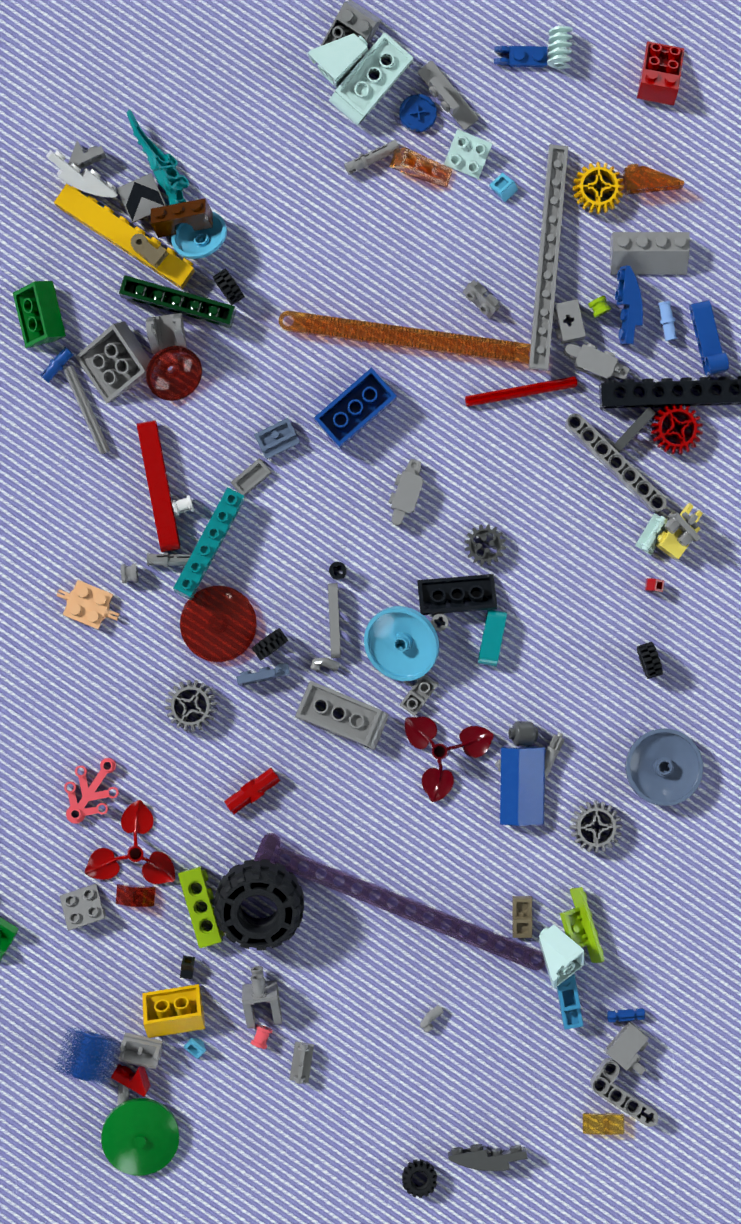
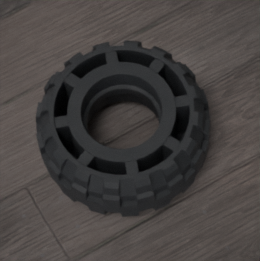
[214,859,304,950]

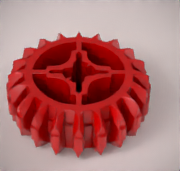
[651,404,703,455]

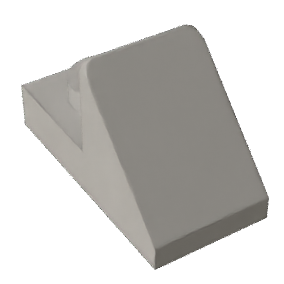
[68,140,106,169]

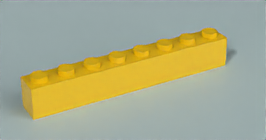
[54,184,195,290]

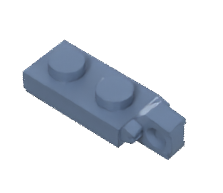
[236,663,290,686]

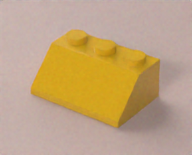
[142,984,205,1038]

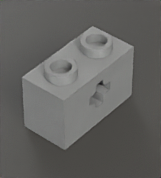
[553,299,586,344]

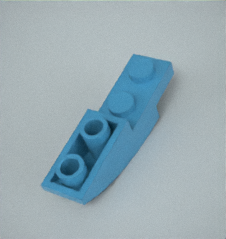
[556,974,583,1030]

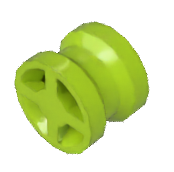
[588,295,612,318]

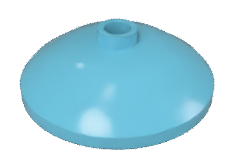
[171,212,227,259]

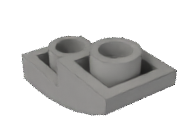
[400,674,439,717]

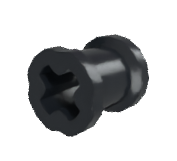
[329,562,347,580]

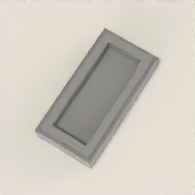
[230,458,272,496]

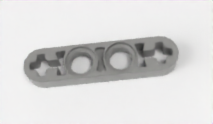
[328,583,341,658]

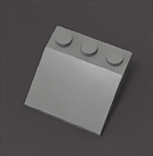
[75,322,157,404]

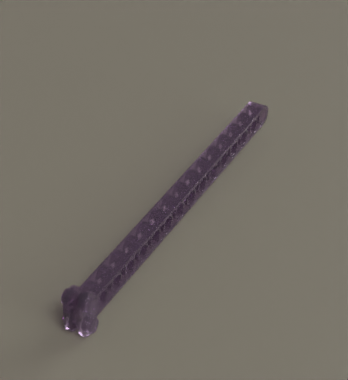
[254,833,545,970]

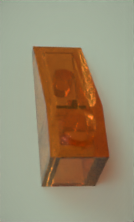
[390,147,453,188]
[623,164,684,195]

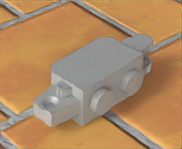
[563,343,629,381]
[389,459,423,526]

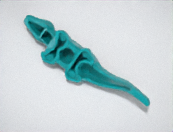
[127,110,189,205]

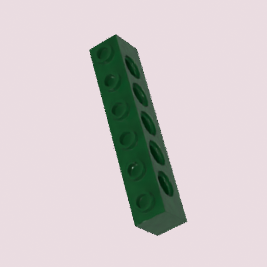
[119,275,236,328]

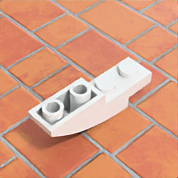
[46,150,118,198]

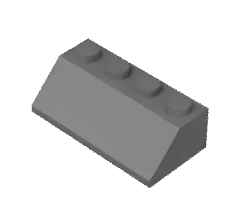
[610,232,690,275]

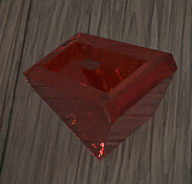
[116,884,156,907]

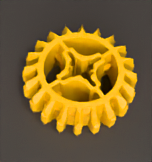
[572,162,624,214]

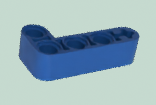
[689,300,729,376]

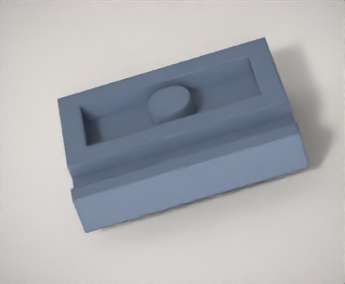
[254,418,300,460]

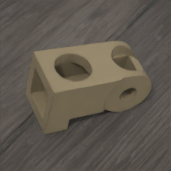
[131,234,168,269]

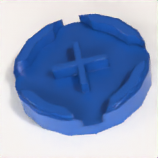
[399,94,437,133]

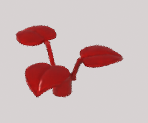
[85,800,175,884]

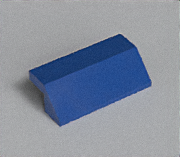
[500,746,545,826]

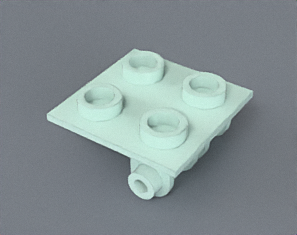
[444,129,493,179]

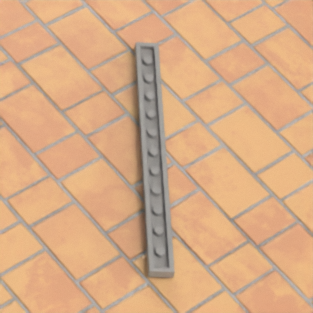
[528,144,568,371]

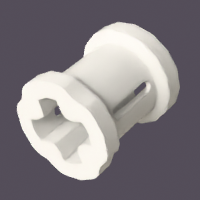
[171,495,195,516]

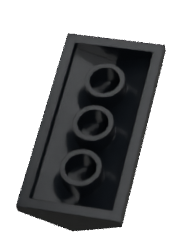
[417,574,497,615]

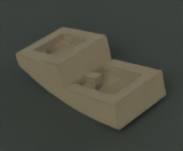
[512,896,532,938]

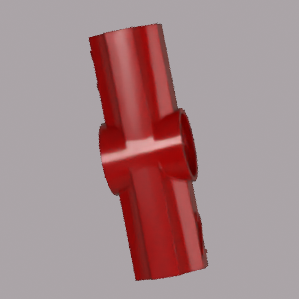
[224,768,281,815]

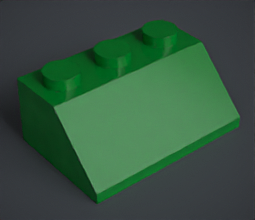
[13,281,66,348]

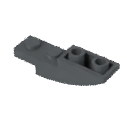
[448,1144,528,1171]

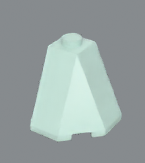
[308,33,368,89]
[539,925,584,989]

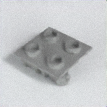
[60,884,106,931]

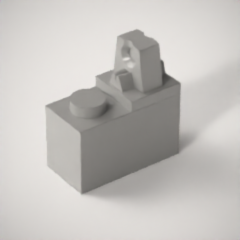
[604,1021,649,1075]

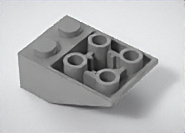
[321,0,382,46]

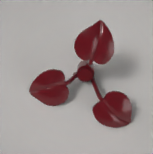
[405,717,494,802]

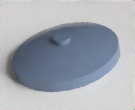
[625,728,703,806]

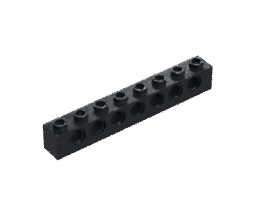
[599,376,741,409]

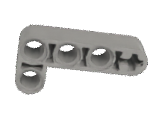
[590,1058,659,1127]

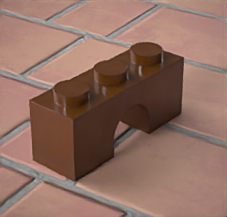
[150,198,213,238]

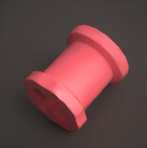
[250,1024,273,1049]

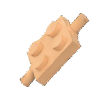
[57,580,120,630]

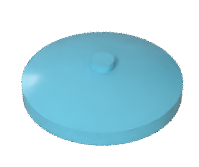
[364,606,439,681]

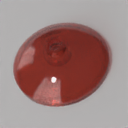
[146,346,202,401]

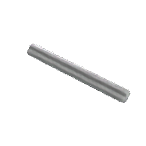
[63,365,110,454]

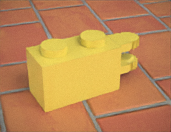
[655,503,702,559]

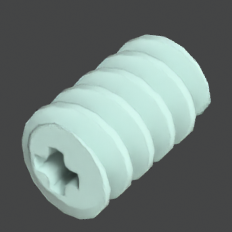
[547,26,573,69]

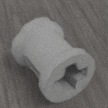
[431,614,448,631]

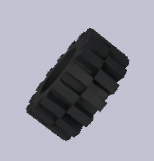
[213,268,245,305]
[252,628,288,661]
[637,642,663,679]
[402,1159,437,1198]

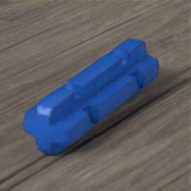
[607,1008,645,1023]

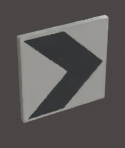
[117,173,166,223]

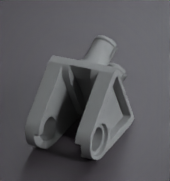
[146,313,187,354]
[242,966,282,1029]

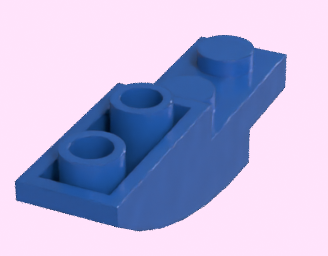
[615,265,643,345]

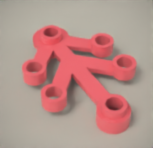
[64,758,119,824]

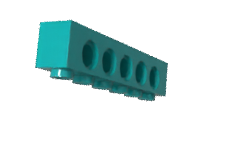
[173,487,245,600]

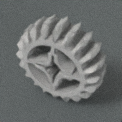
[165,680,217,732]
[570,801,622,853]

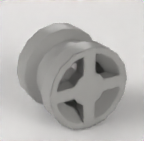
[121,563,138,584]

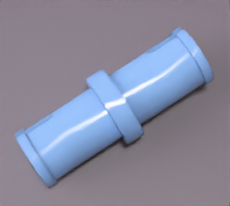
[658,301,677,341]

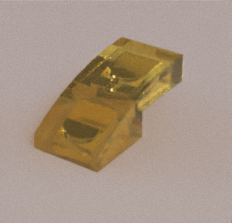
[583,1113,625,1135]

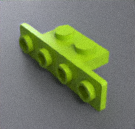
[559,887,605,963]

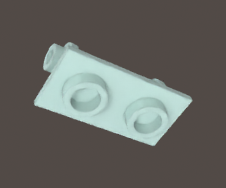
[635,513,668,556]

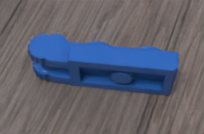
[494,46,547,68]

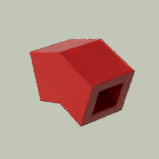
[645,578,665,592]

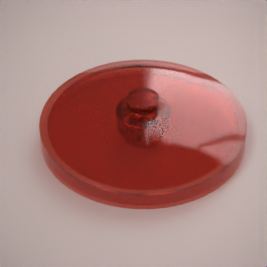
[180,586,257,662]

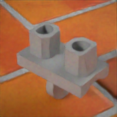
[664,512,701,546]

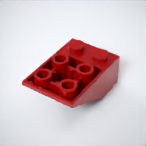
[637,41,684,106]

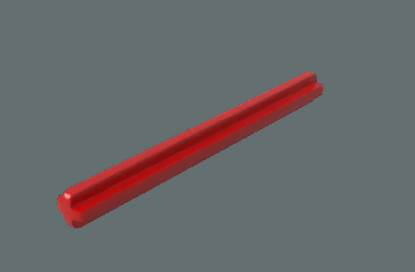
[465,376,577,407]

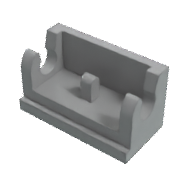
[119,1032,163,1069]

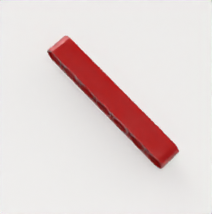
[137,420,181,552]

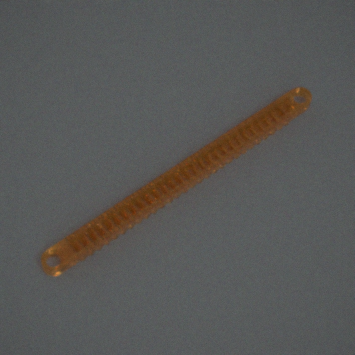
[279,311,531,365]

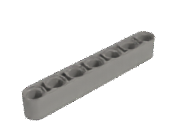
[565,413,667,513]

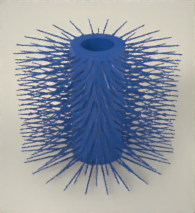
[54,1027,122,1086]

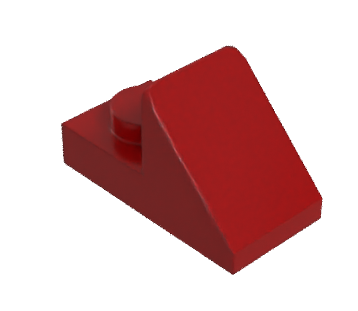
[111,1064,151,1097]

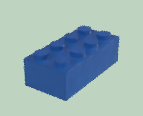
[314,367,397,449]

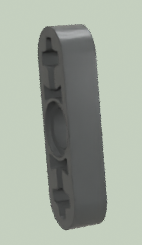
[613,407,656,452]

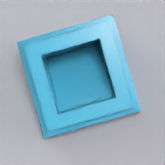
[489,173,518,202]

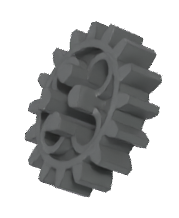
[464,524,506,566]

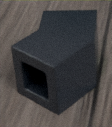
[180,955,195,979]

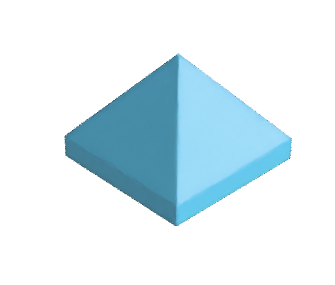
[184,1038,206,1059]

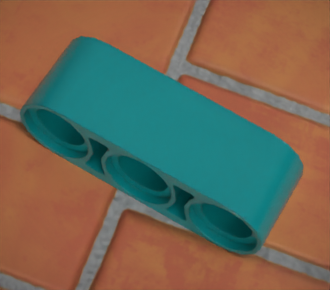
[478,610,507,667]

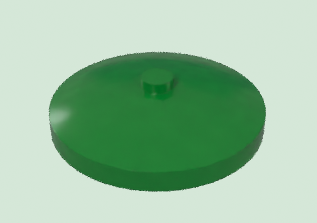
[101,1098,179,1176]

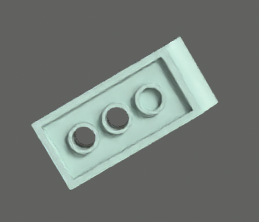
[329,32,414,126]

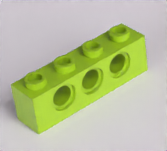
[178,866,225,948]

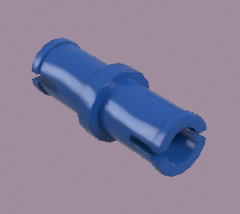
[40,347,74,383]

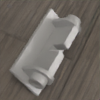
[463,280,501,319]
[289,1041,314,1084]

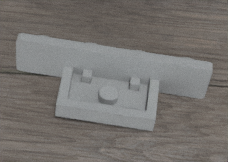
[418,61,478,130]

